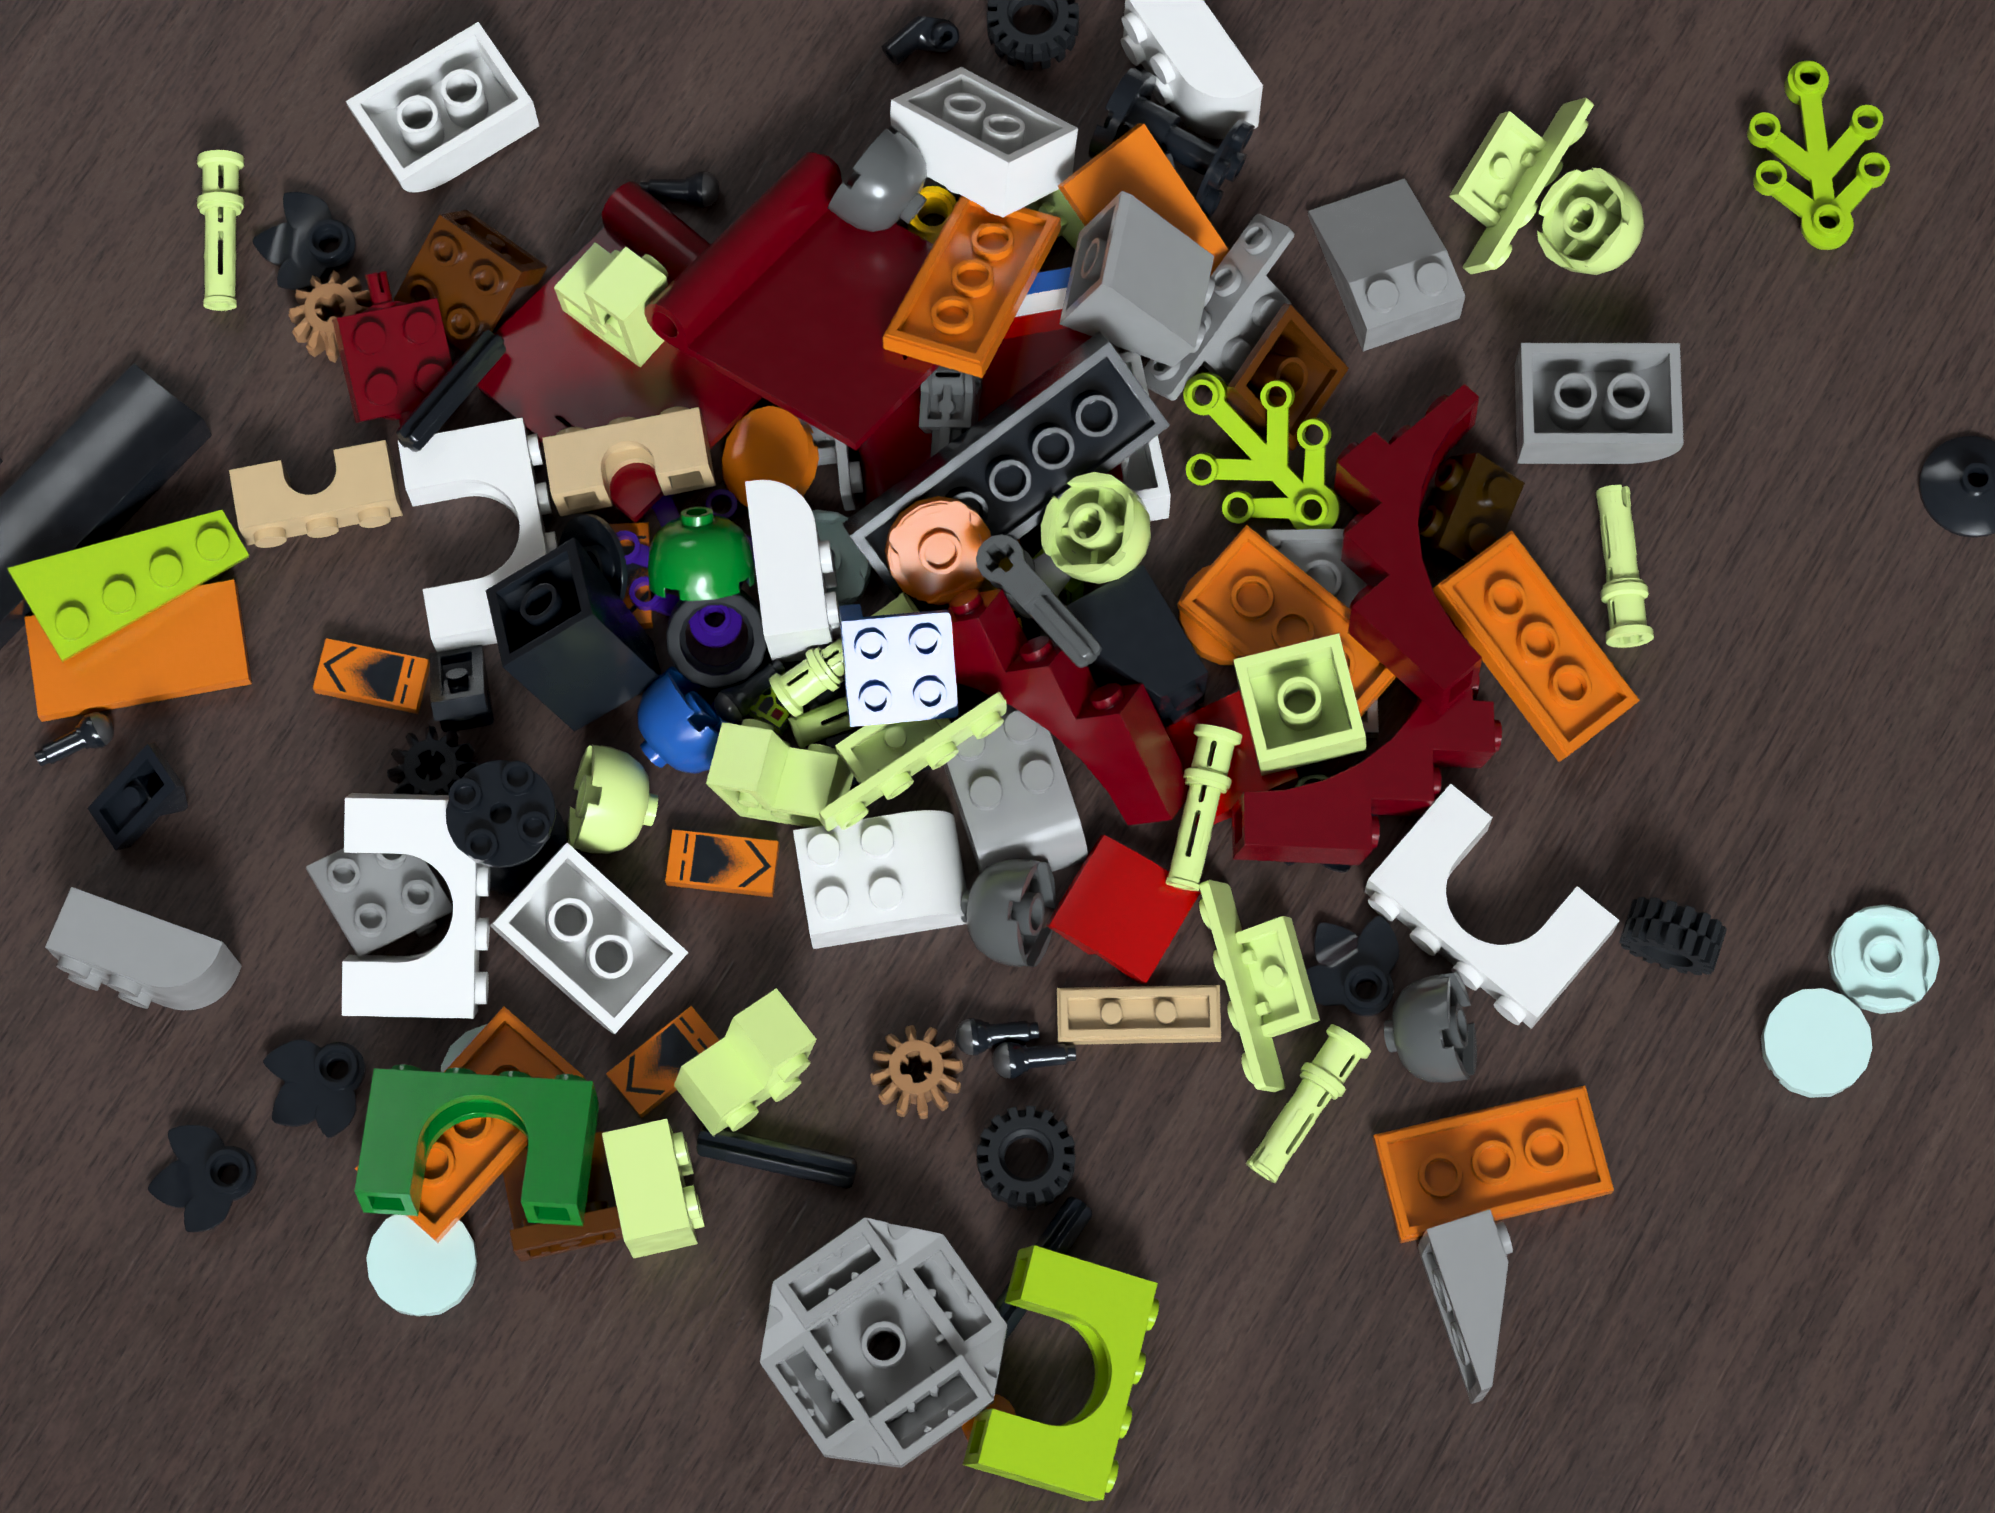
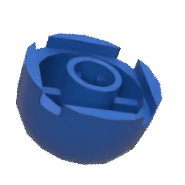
[637,667,734,774]

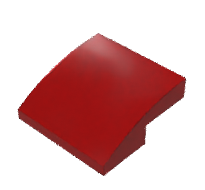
[1165,691,1299,827]
[1046,835,1201,984]

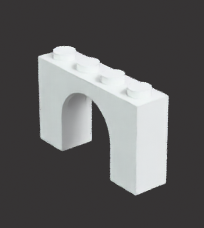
[398,418,558,652]
[1364,784,1620,1029]
[342,793,490,1019]

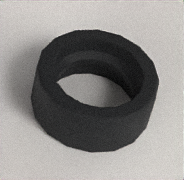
[666,589,767,688]

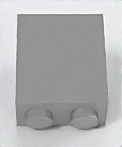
[1059,191,1215,367]

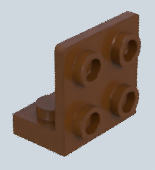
[394,210,548,352]
[503,1131,624,1262]

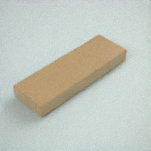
[1057,985,1221,1045]

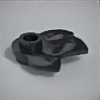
[253,192,356,290]
[1306,916,1400,1017]
[263,1039,366,1138]
[148,1125,257,1232]

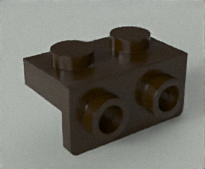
[1418,452,1525,568]

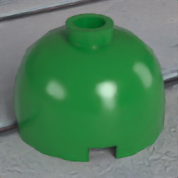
[648,507,755,601]

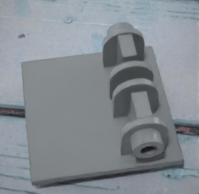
[306,848,453,958]

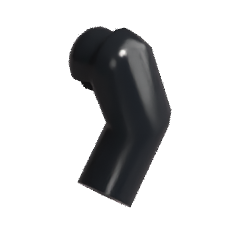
[881,16,960,65]

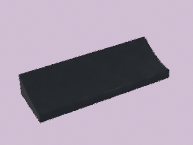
[842,332,1170,612]
[0,363,212,650]

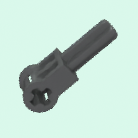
[919,366,983,457]
[976,534,1102,668]

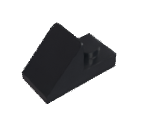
[430,645,494,732]
[87,742,188,851]

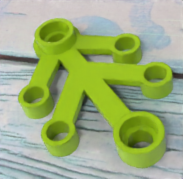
[1747,60,1890,250]
[1183,372,1340,530]

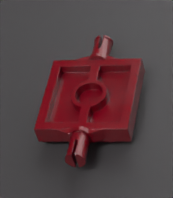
[332,271,453,426]

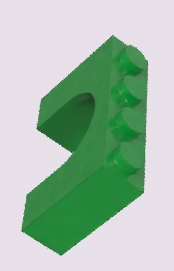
[354,1064,599,1226]

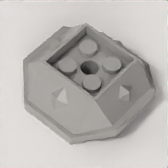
[760,1217,1007,1468]

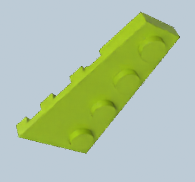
[7,510,249,662]

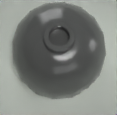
[828,125,927,232]
[960,858,1056,967]
[1384,972,1477,1083]

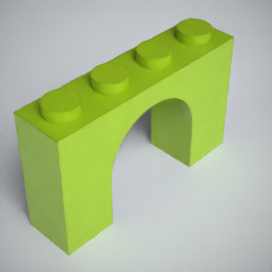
[963,1245,1159,1502]

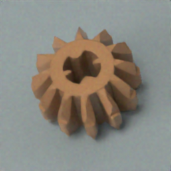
[289,270,373,363]
[870,1025,963,1119]

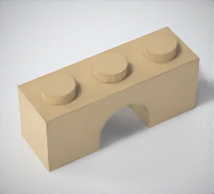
[542,407,716,516]
[229,440,403,548]

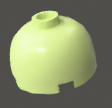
[1537,168,1644,275]
[1041,472,1151,584]
[567,744,658,854]

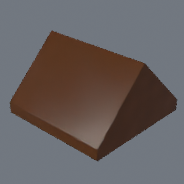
[1226,303,1349,451]

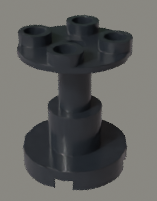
[1088,66,1255,219]
[446,760,568,897]

